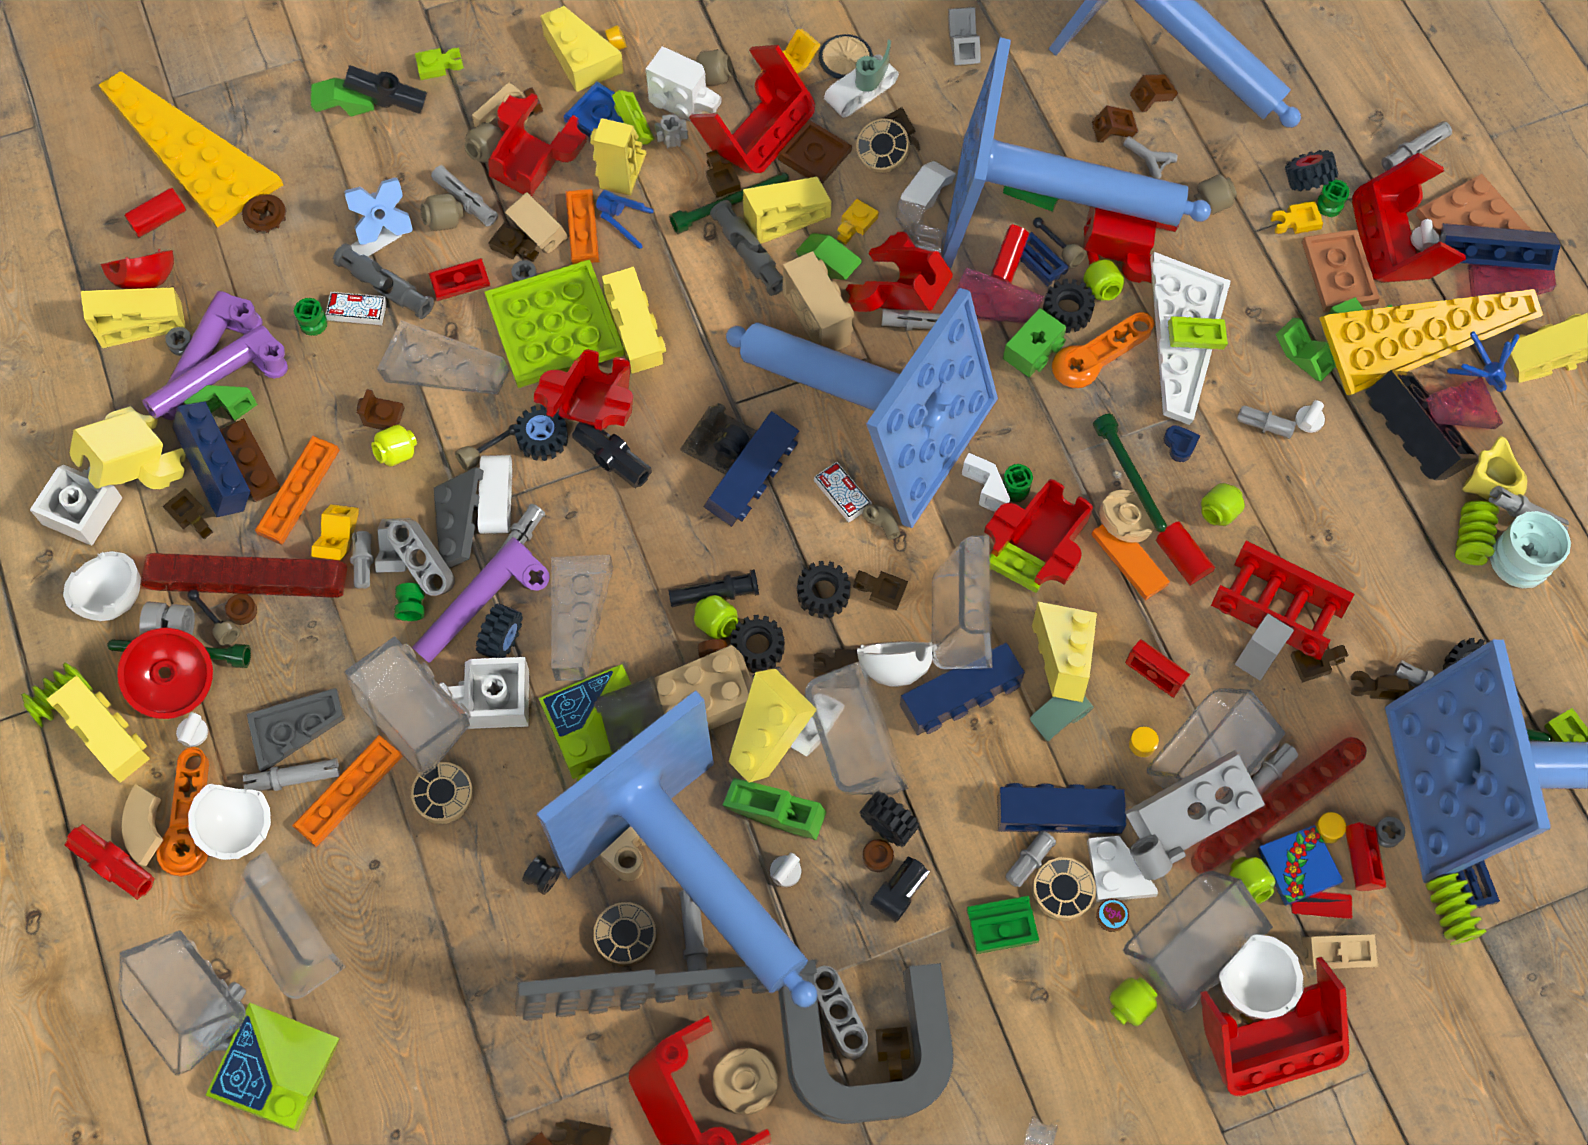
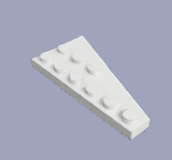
[1150,252,1230,425]

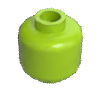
[1083,259,1124,301]
[1201,483,1245,526]
[694,595,738,639]
[1227,856,1275,905]
[1109,977,1158,1026]

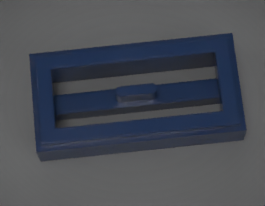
[1020,232,1069,287]
[1455,860,1500,908]

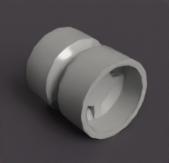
[139,602,195,635]

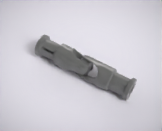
[710,200,783,296]
[333,243,434,319]

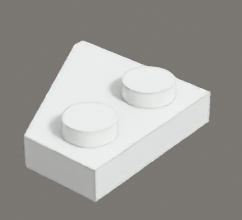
[1087,836,1158,902]

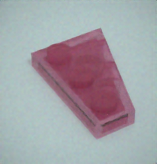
[951,267,1043,323]
[1426,377,1503,429]

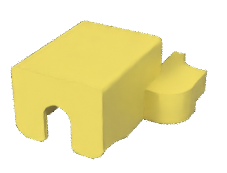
[69,406,186,489]

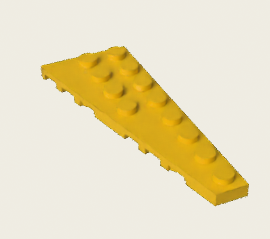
[99,71,283,228]
[1319,289,1543,395]

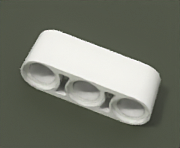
[824,55,899,118]
[478,455,512,534]

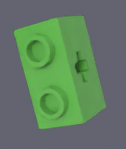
[1003,308,1066,378]

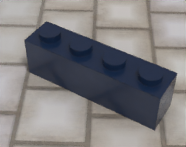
[1439,223,1561,271]
[172,401,250,517]
[704,411,799,527]
[900,642,1025,736]
[997,783,1126,834]

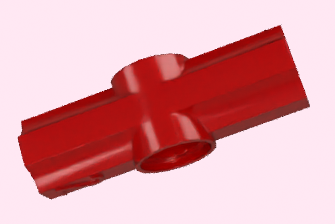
[64,824,155,900]

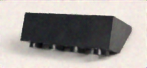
[1365,370,1478,480]

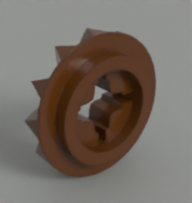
[242,194,287,234]

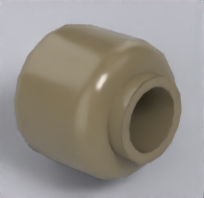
[696,49,733,86]
[465,122,504,162]
[1194,175,1237,215]
[421,194,463,231]

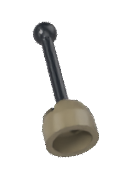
[1033,217,1086,268]
[455,424,515,471]
[187,589,240,646]

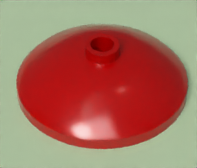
[117,628,213,719]

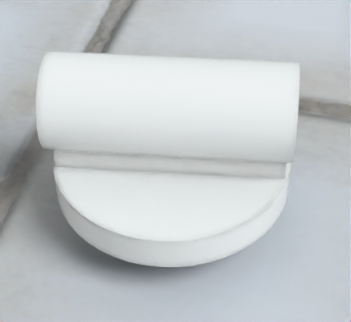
[1411,219,1439,251]
[1295,400,1325,433]
[176,712,208,747]
[770,852,801,887]

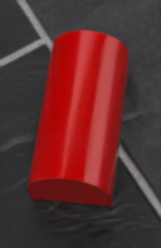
[125,188,186,238]
[990,224,1029,286]
[429,258,490,301]
[1155,521,1215,586]
[1125,639,1191,698]
[1345,822,1386,891]

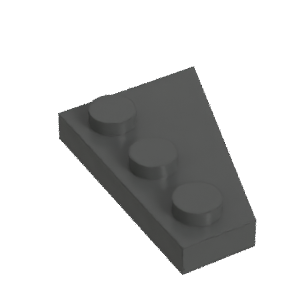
[434,467,484,569]
[247,688,345,772]

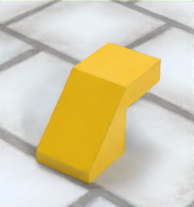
[761,29,821,74]
[311,504,359,561]

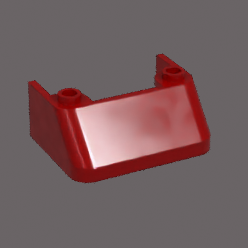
[689,45,815,174]
[1352,152,1466,283]
[1200,956,1350,1096]
[628,1016,771,1145]

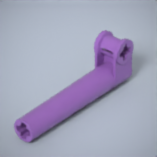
[161,291,263,420]
[142,325,288,419]
[412,537,550,663]

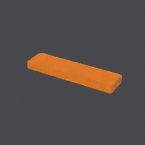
[255,436,340,545]
[292,735,403,847]

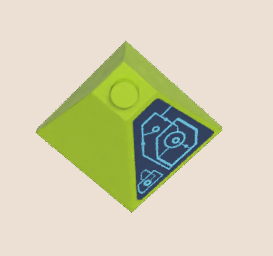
[539,664,650,779]
[205,1002,340,1133]

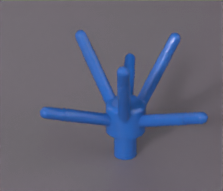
[1447,331,1520,392]

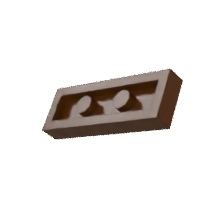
[220,418,281,502]

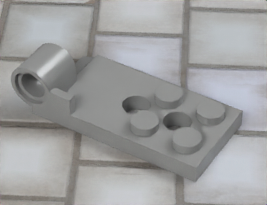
[1125,750,1265,880]

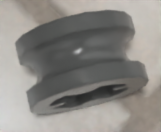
[511,260,537,282]
[165,327,192,356]
[1375,817,1406,848]

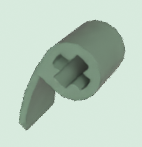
[855,39,891,92]
[1030,696,1094,742]

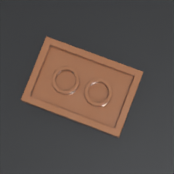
[1302,229,1380,312]

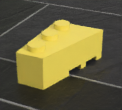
[590,118,646,196]

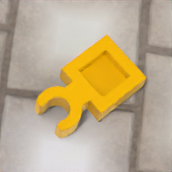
[1270,201,1323,234]

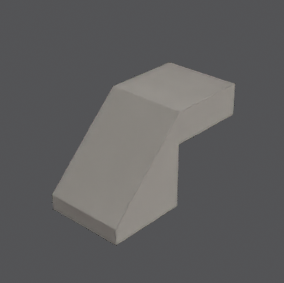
[948,7,981,65]
[375,518,411,572]
[1235,614,1294,681]

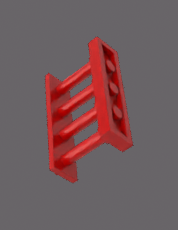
[1211,540,1355,660]

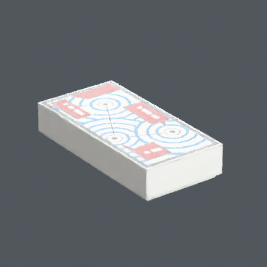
[325,292,387,325]
[814,462,872,523]

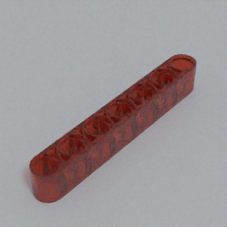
[140,553,348,598]
[1191,737,1367,875]

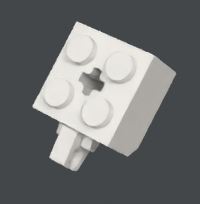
[646,46,721,121]
[30,465,122,546]
[442,657,529,729]

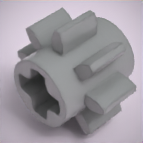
[655,114,688,148]

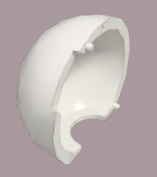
[63,551,141,621]
[857,641,934,687]
[188,784,271,860]
[1219,934,1303,1020]

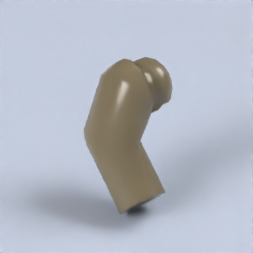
[862,504,901,540]

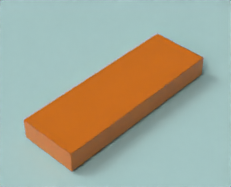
[566,189,599,265]
[1091,524,1170,601]

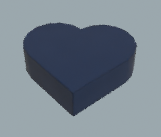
[1164,425,1201,462]

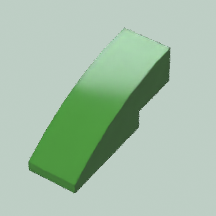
[723,778,827,840]

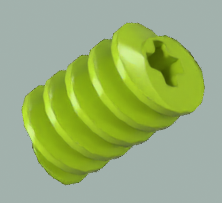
[1455,501,1500,565]
[21,663,93,727]
[1425,873,1487,945]

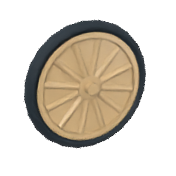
[819,34,873,79]

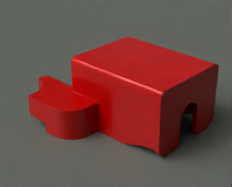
[488,93,587,197]
[1083,206,1179,284]
[845,232,953,312]
[534,349,633,430]
[984,479,1093,585]

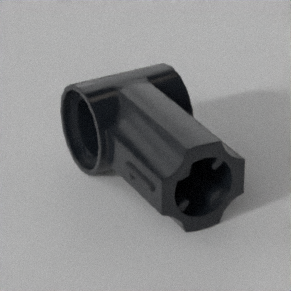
[870,856,930,923]

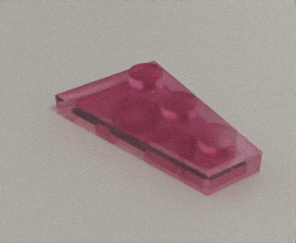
[1468,264,1556,297]

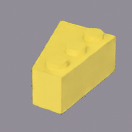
[540,6,624,92]
[743,177,831,244]
[602,267,666,374]
[80,288,186,348]
[1508,313,1588,383]
[1032,602,1097,702]
[728,668,817,782]
[46,676,150,783]

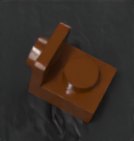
[1130,74,1178,112]
[1092,105,1138,143]
[357,389,405,430]

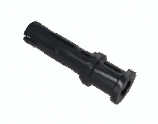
[668,569,759,608]

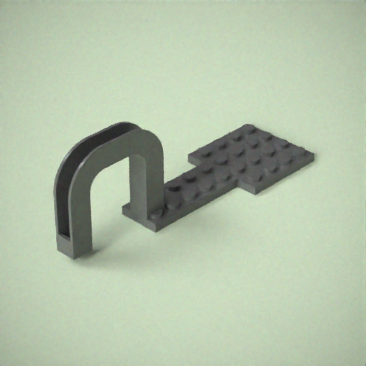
[515,960,953,1124]

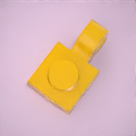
[837,199,879,245]

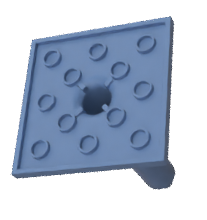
[1049,0,1301,128]
[942,37,1211,270]
[726,288,998,528]
[1385,639,1588,883]
[537,690,818,1007]

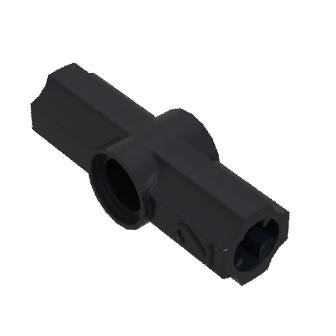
[343,65,427,114]
[572,422,652,489]

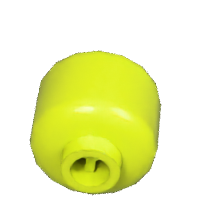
[371,425,417,467]

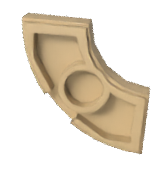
[122,784,164,867]

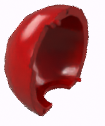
[100,249,174,289]

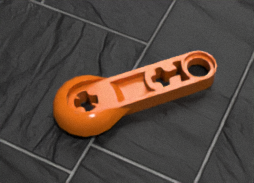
[1052,312,1154,388]
[156,747,209,877]

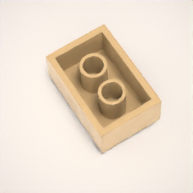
[783,251,854,351]
[649,645,752,730]

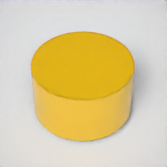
[605,25,627,50]
[1129,726,1159,757]
[1315,812,1346,843]

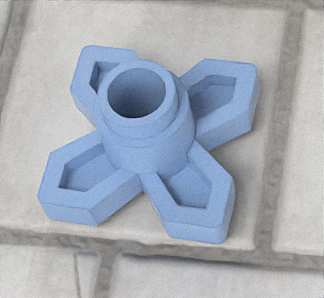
[344,178,413,245]

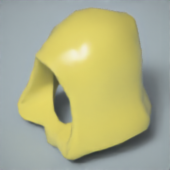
[1462,436,1528,501]

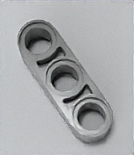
[387,519,455,596]
[814,966,868,1060]

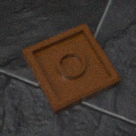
[778,119,852,184]

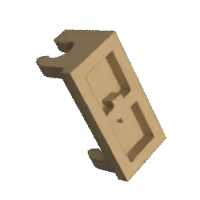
[505,192,568,253]
[1302,934,1378,969]

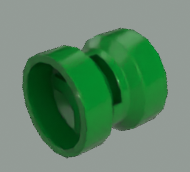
[1316,179,1350,217]
[294,298,327,336]
[1003,464,1033,502]
[394,583,425,622]

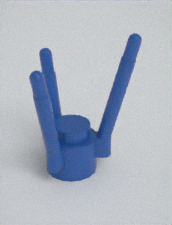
[596,190,654,249]

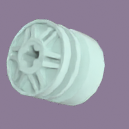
[1490,511,1571,588]

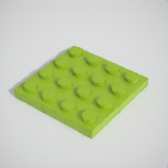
[485,259,625,388]

